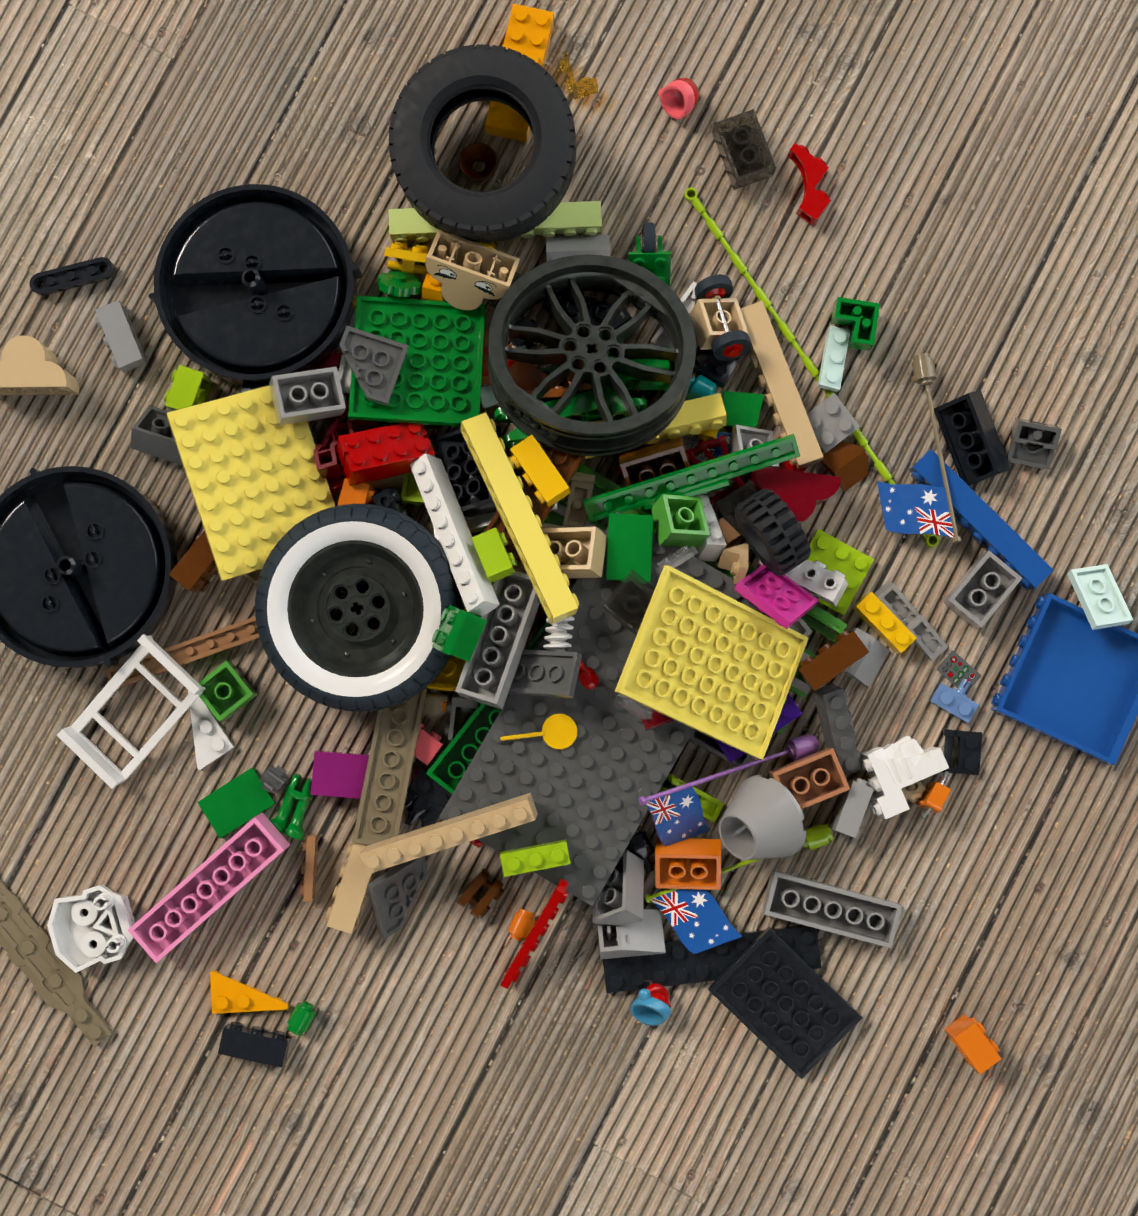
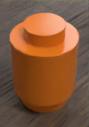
[508,908,536,942]

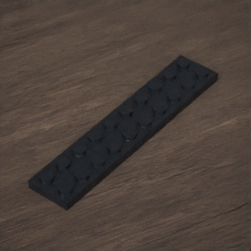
[603,925,822,993]

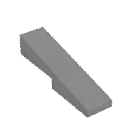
[874,581,948,661]

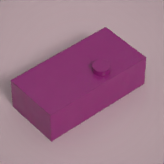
[311,750,369,799]

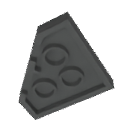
[340,326,409,406]
[367,856,428,939]

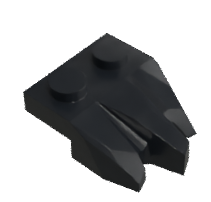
[404,770,452,828]

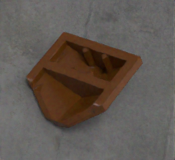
[821,441,868,492]

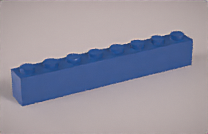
[909,449,1053,589]

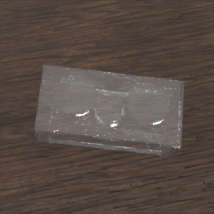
[655,545,698,578]

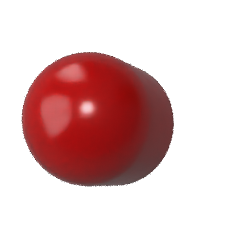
[578,660,599,690]

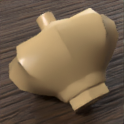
[901,780,926,803]

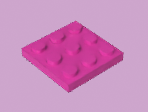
[734,565,819,629]

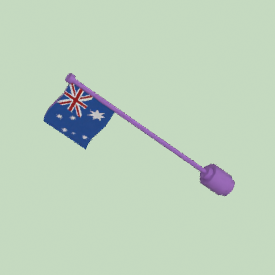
[638,734,819,846]

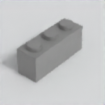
[95,300,148,372]

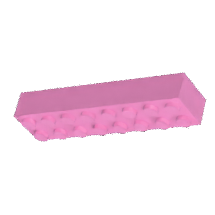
[128,812,291,963]

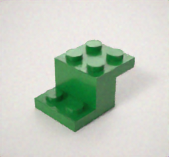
[432,605,487,662]

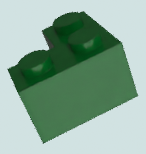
[830,297,880,351]

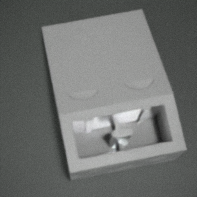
[597,909,666,960]

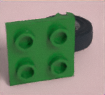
[628,222,671,287]

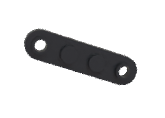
[29,257,115,296]

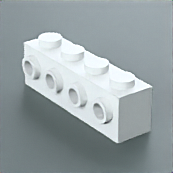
[758,560,848,606]

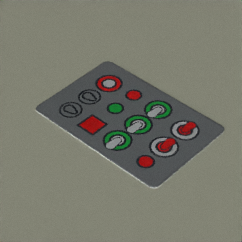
[937,651,981,694]

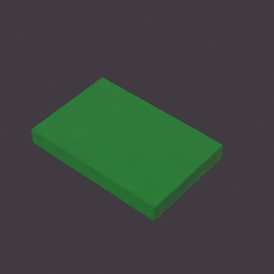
[606,513,653,582]
[197,767,276,838]

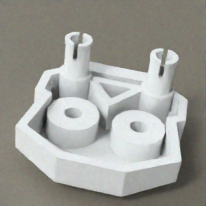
[47,884,135,973]

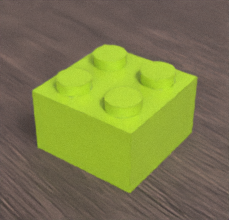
[164,365,213,411]

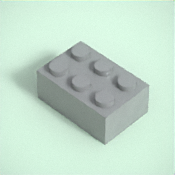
[269,367,346,425]
[942,551,1022,629]

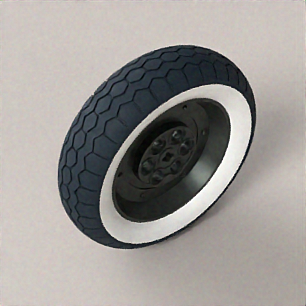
[255,504,463,712]

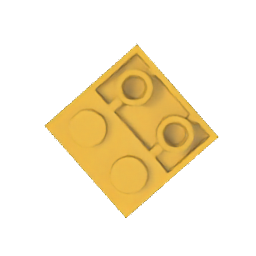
[384,241,429,275]

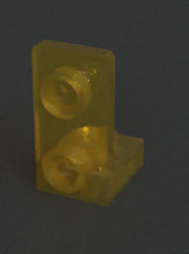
[559,52,598,99]

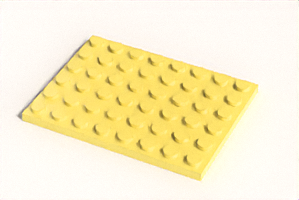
[166,386,335,581]
[615,565,809,760]

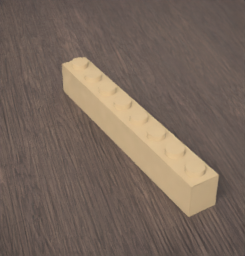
[740,301,823,470]
[359,793,538,874]

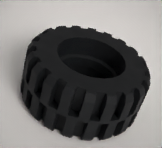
[734,489,811,575]

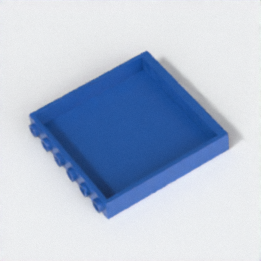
[991,593,1138,765]

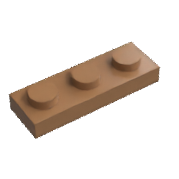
[300,834,319,902]

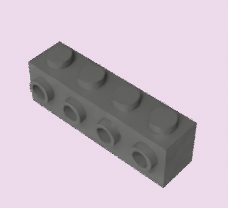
[813,684,862,776]

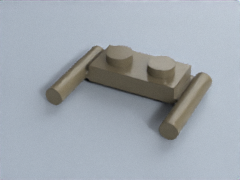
[540,472,595,528]

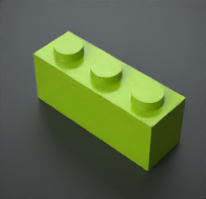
[500,839,571,877]

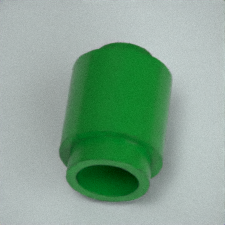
[287,1001,316,1036]

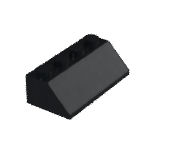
[934,390,1011,486]

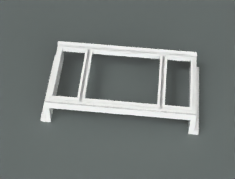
[57,634,206,789]

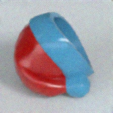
[630,983,672,1026]

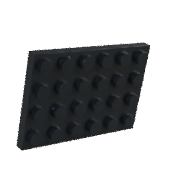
[708,927,863,1079]

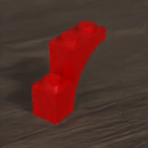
[787,143,831,226]

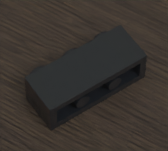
[218,1022,291,1067]

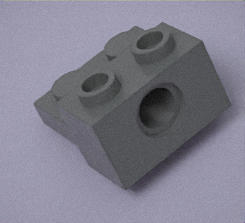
[1007,418,1062,470]

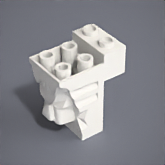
[860,736,949,819]

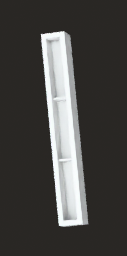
[410,453,500,616]

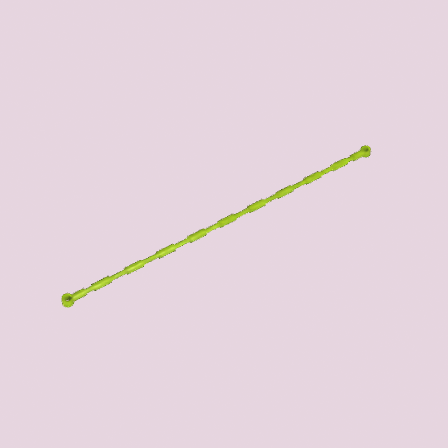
[684,187,939,547]

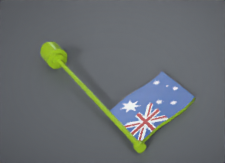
[645,823,834,954]

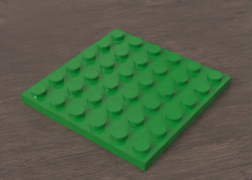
[348,295,485,426]

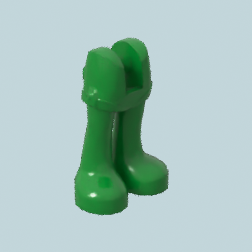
[269,773,313,840]

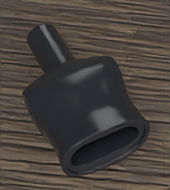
[628,831,655,873]

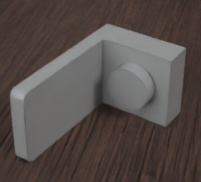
[445,697,479,741]

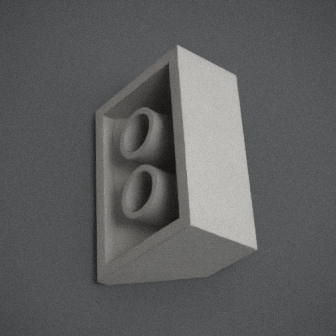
[546,235,611,262]
[592,850,644,926]

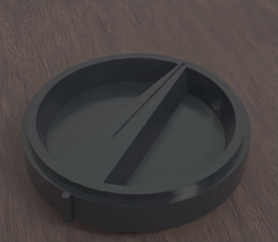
[148,184,362,386]
[0,466,178,668]

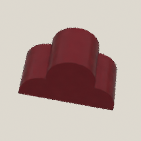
[749,467,841,524]

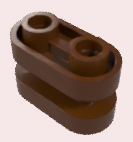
[456,868,504,918]

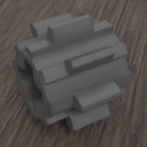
[260,765,289,793]

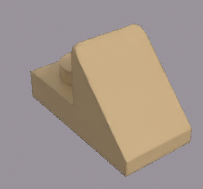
[717,543,749,584]

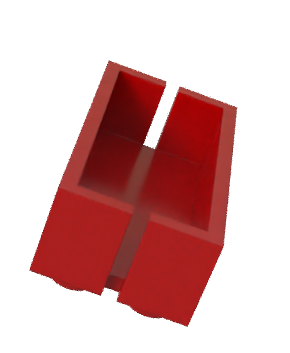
[337,423,435,486]

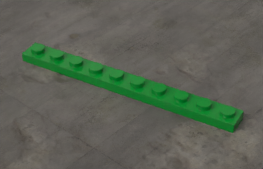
[583,434,800,522]

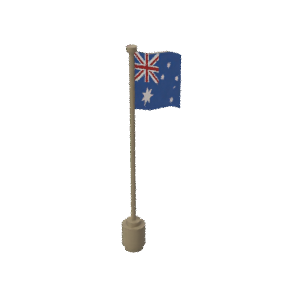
[877,353,961,543]

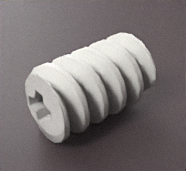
[543,616,575,652]

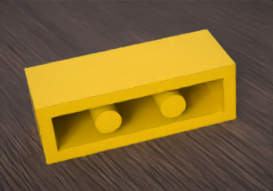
[510,435,571,507]
[852,591,917,654]

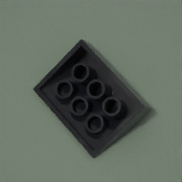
[433,424,501,517]

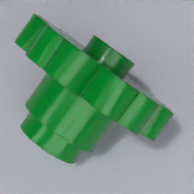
[377,271,421,299]

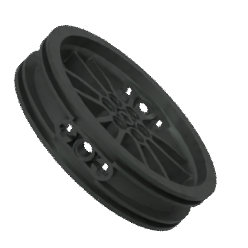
[488,254,696,456]

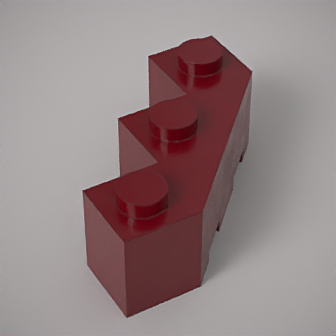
[313,402,378,480]

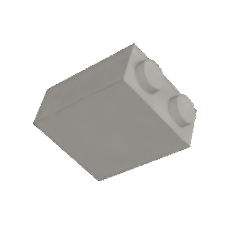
[829,777,874,838]

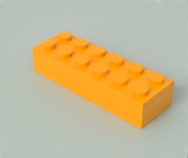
[485,3,554,143]

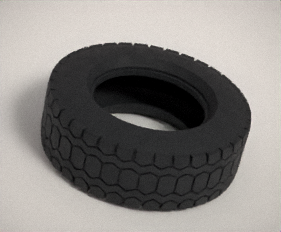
[389,44,576,243]

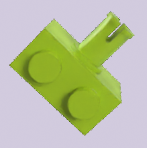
[471,527,517,583]

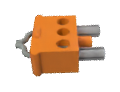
[916,771,952,819]

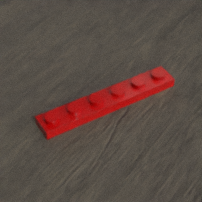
[500,878,569,989]

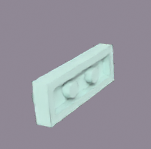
[817,325,851,392]

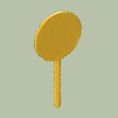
[500,714,577,749]

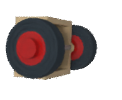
[689,274,751,361]

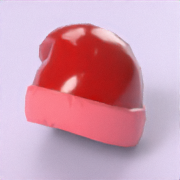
[658,78,699,120]

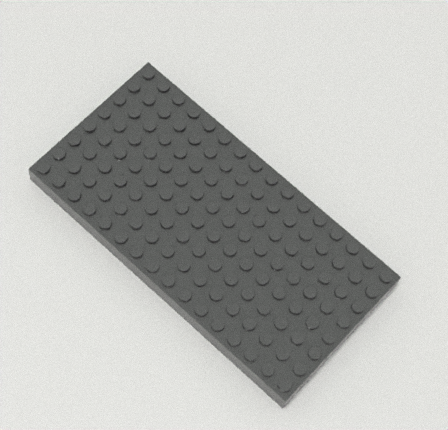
[439,512,761,906]

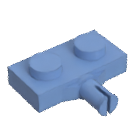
[929,678,979,723]

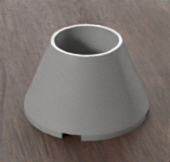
[719,775,806,860]

